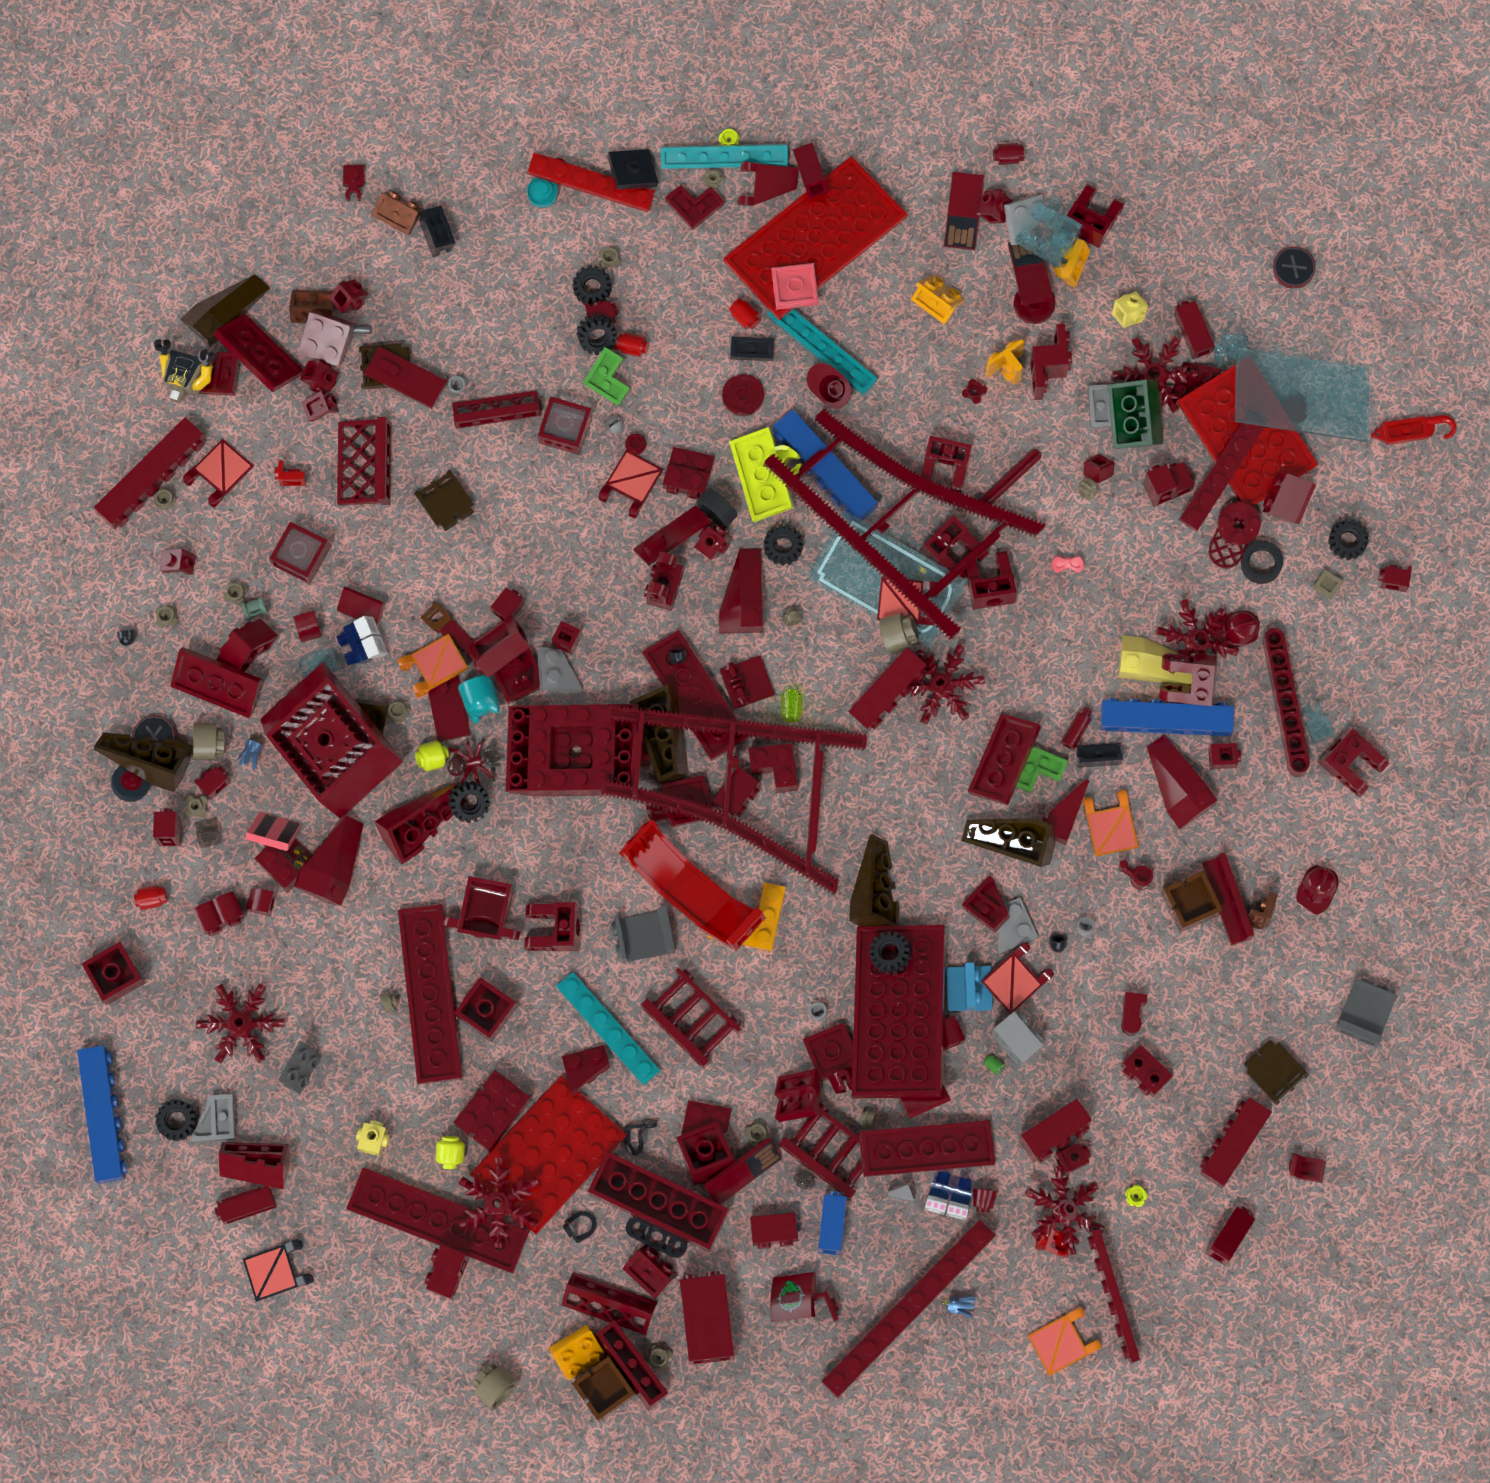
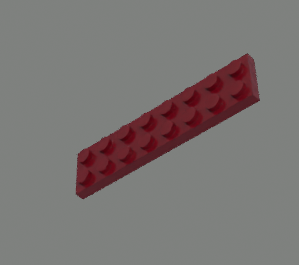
[398,904,462,1085]
[346,1167,530,1274]

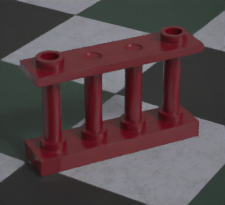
[640,967,741,1070]
[779,1102,863,1201]

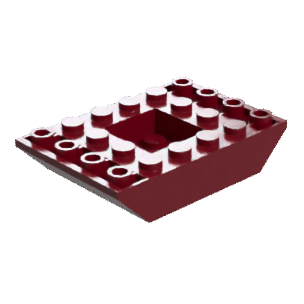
[260,662,404,819]
[505,704,638,797]

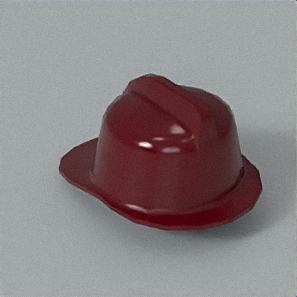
[806,363,851,409]
[1210,611,1260,647]
[1296,865,1339,915]

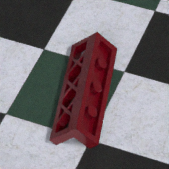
[452,390,540,429]
[1202,852,1254,946]
[561,1272,657,1335]

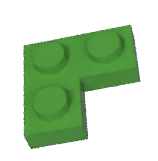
[583,347,631,406]
[1016,746,1068,794]

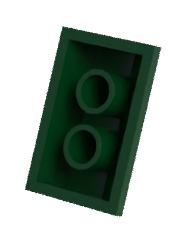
[1108,380,1163,449]

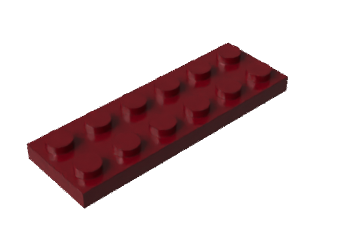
[642,630,748,762]
[858,1120,996,1177]

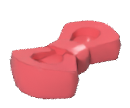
[1051,555,1084,573]

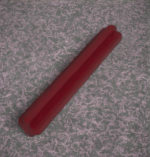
[980,449,1042,505]

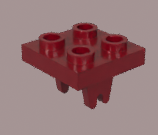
[493,648,540,704]

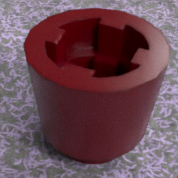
[973,1188,998,1213]

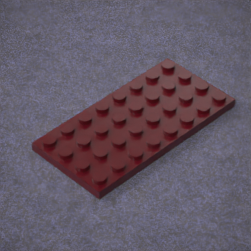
[851,925,946,1099]

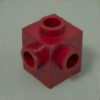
[976,189,1013,224]
[329,279,368,313]
[300,361,339,393]
[694,524,732,560]

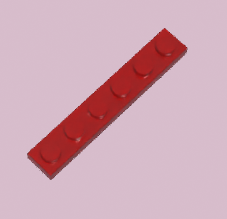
[527,152,655,212]

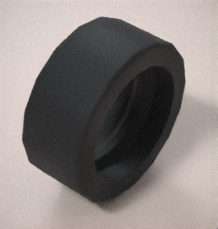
[696,488,738,528]
[1241,541,1283,584]

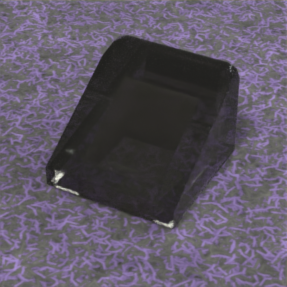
[195,818,221,848]

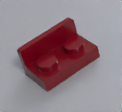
[622,1245,678,1299]

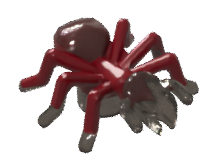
[447,738,501,785]

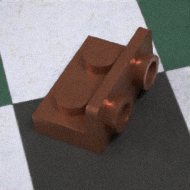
[371,190,422,235]
[289,290,334,324]
[1248,892,1278,930]

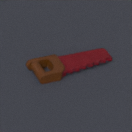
[420,601,474,660]

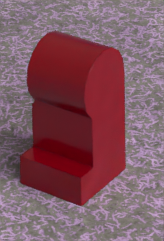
[1121,992,1148,1036]

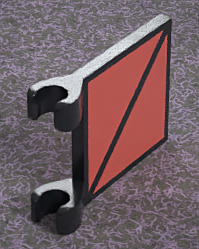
[243,1239,314,1302]

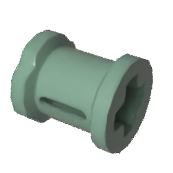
[241,596,267,621]

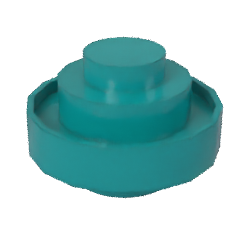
[527,177,558,208]

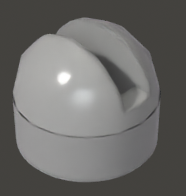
[447,376,465,394]
[606,416,623,434]
[1076,917,1095,936]
[809,1002,827,1022]

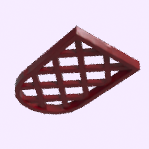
[1208,518,1248,569]

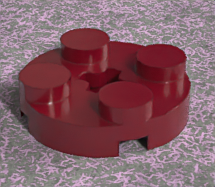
[1217,502,1261,545]

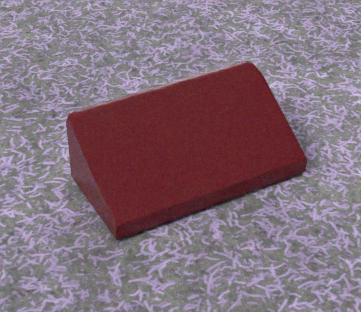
[337,586,384,625]

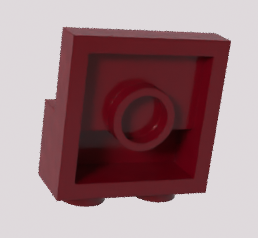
[663,447,715,500]

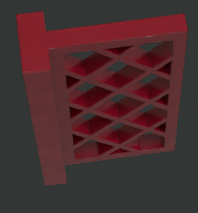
[337,416,392,506]

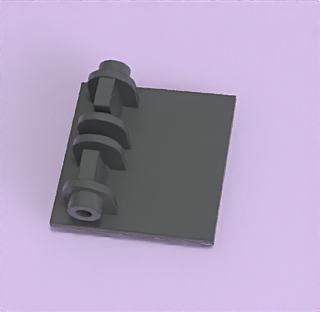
[278,1041,321,1094]

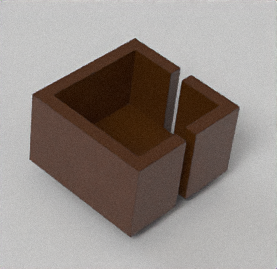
[1161,870,1223,933]
[572,1357,636,1422]

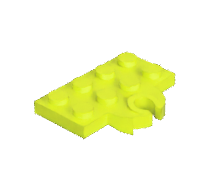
[729,427,802,522]

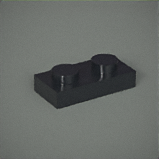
[730,337,774,361]

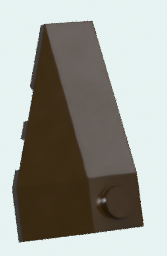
[180,274,270,348]
[94,732,193,792]
[961,818,1056,867]
[849,834,900,926]

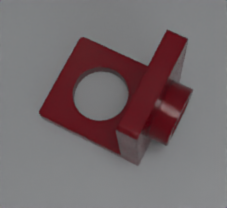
[814,1291,839,1323]

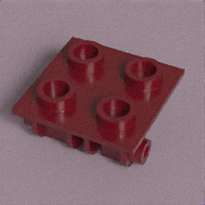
[1171,362,1222,402]
[719,656,775,710]

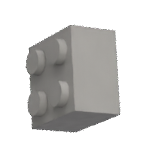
[991,1012,1043,1069]

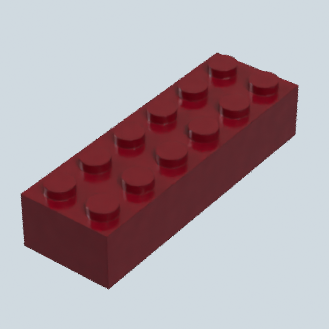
[588,1151,729,1252]

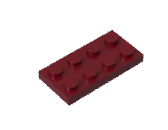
[214,314,304,393]
[170,647,262,718]
[968,713,1042,805]

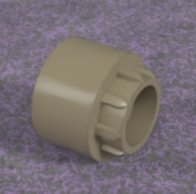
[879,613,919,654]
[192,722,225,760]
[473,1364,519,1410]

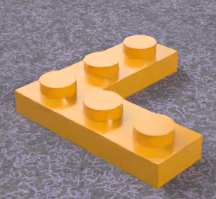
[707,882,786,952]

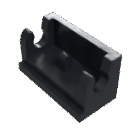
[419,205,455,258]
[1076,742,1123,768]

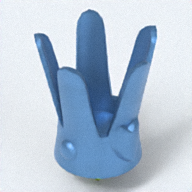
[235,737,263,770]
[942,1295,976,1319]

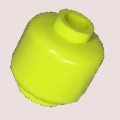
[415,740,449,772]
[435,1136,465,1169]

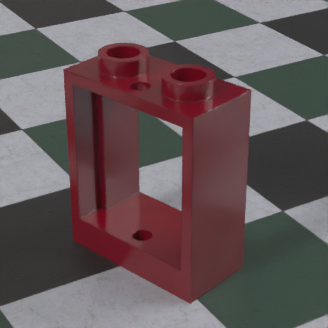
[470,615,530,677]

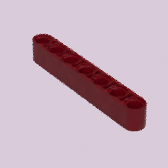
[1263,628,1310,777]

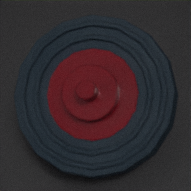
[111,766,151,802]

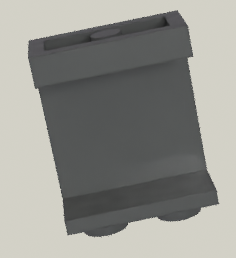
[611,906,675,963]
[1335,978,1398,1048]

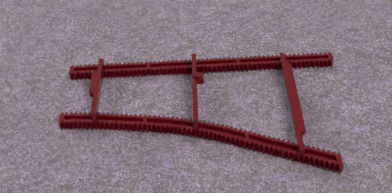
[763,409,1046,640]
[600,704,867,895]

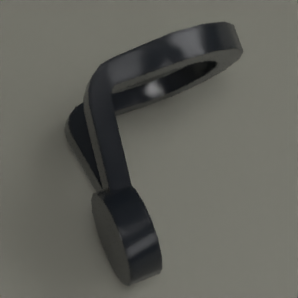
[624,1119,657,1156]
[563,1211,597,1243]

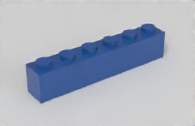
[773,409,878,524]
[1100,698,1234,736]
[77,1045,128,1184]

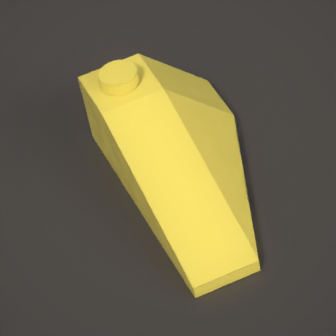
[1118,635,1192,686]

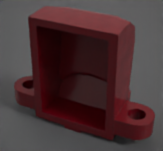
[442,876,520,941]

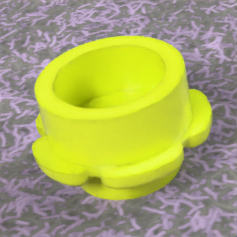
[719,129,739,145]
[1125,1185,1147,1207]

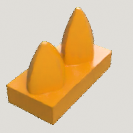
[1053,239,1091,287]

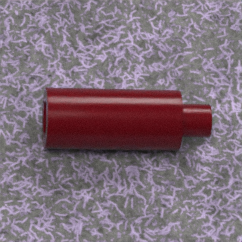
[1060,707,1092,750]

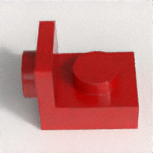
[274,460,306,486]
[1035,1229,1068,1258]

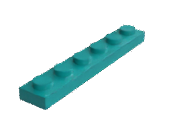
[661,144,788,169]
[767,309,878,396]
[556,972,660,1086]

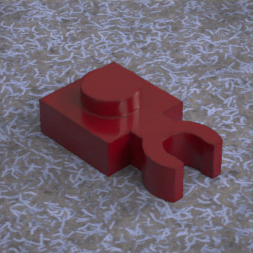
[343,165,365,201]

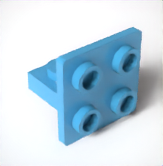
[946,963,993,1012]

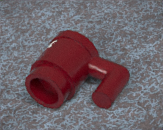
[1118,860,1153,890]

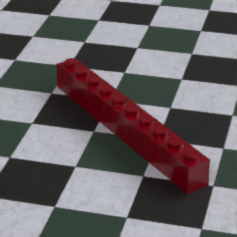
[821,1220,996,1399]

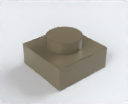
[1312,569,1344,601]

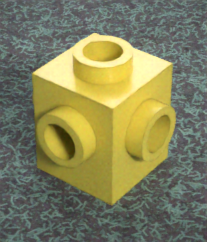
[1112,291,1148,328]
[356,1120,390,1157]

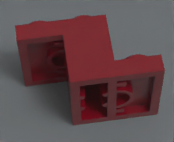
[1030,324,1072,400]

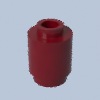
[993,143,1024,165]

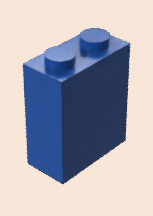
[818,1191,846,1256]

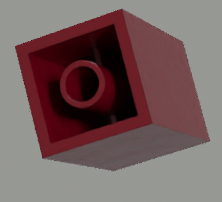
[679,1271,735,1365]

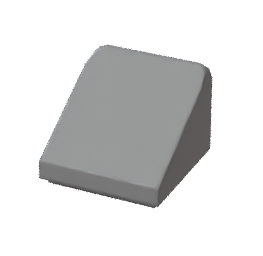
[887,1184,914,1203]

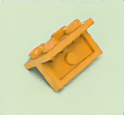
[911,275,965,324]
[985,339,1025,385]
[548,1325,606,1381]

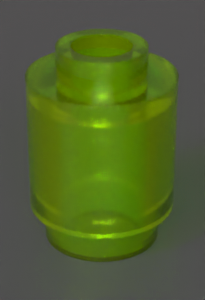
[781,689,803,722]

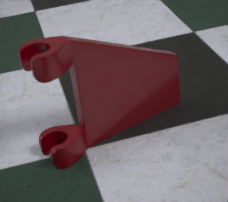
[737,162,798,206]

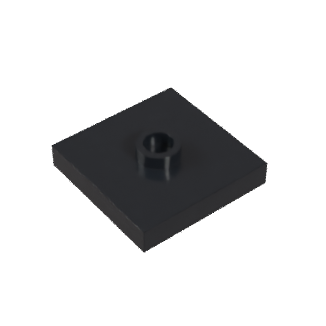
[607,149,659,190]

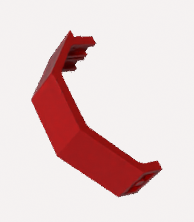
[619,819,766,951]

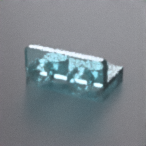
[1213,334,1248,368]

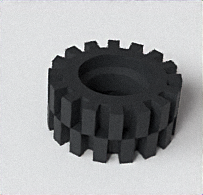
[573,265,612,306]
[576,313,617,355]
[1328,519,1369,560]
[764,524,803,566]
[448,780,490,823]
[869,931,911,975]
[155,1099,197,1141]

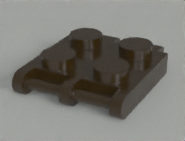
[359,343,410,390]
[414,470,474,532]
[1244,1040,1309,1105]

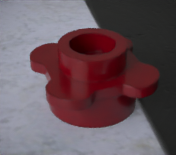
[962,379,987,404]

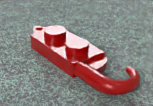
[1370,415,1457,445]

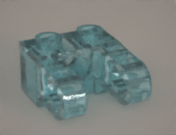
[1015,203,1082,268]

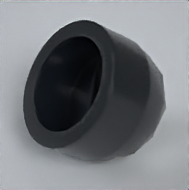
[117,629,135,646]
[668,649,686,666]
[1049,934,1067,953]

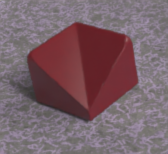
[1083,454,1115,483]

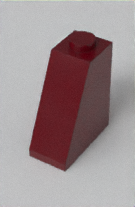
[1206,1206,1256,1266]

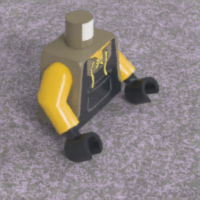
[154,339,215,404]

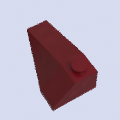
[719,549,763,634]
[1147,735,1218,830]
[374,783,466,864]
[293,815,363,906]

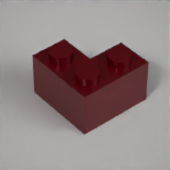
[1143,462,1195,507]
[216,618,278,672]
[748,743,798,794]
[424,1244,469,1301]

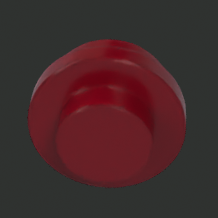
[625,434,646,455]

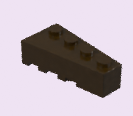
[629,684,687,783]

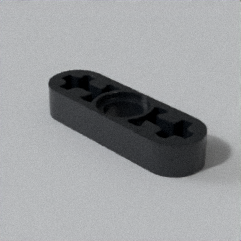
[626,1218,687,1258]

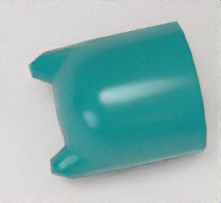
[458,675,500,724]

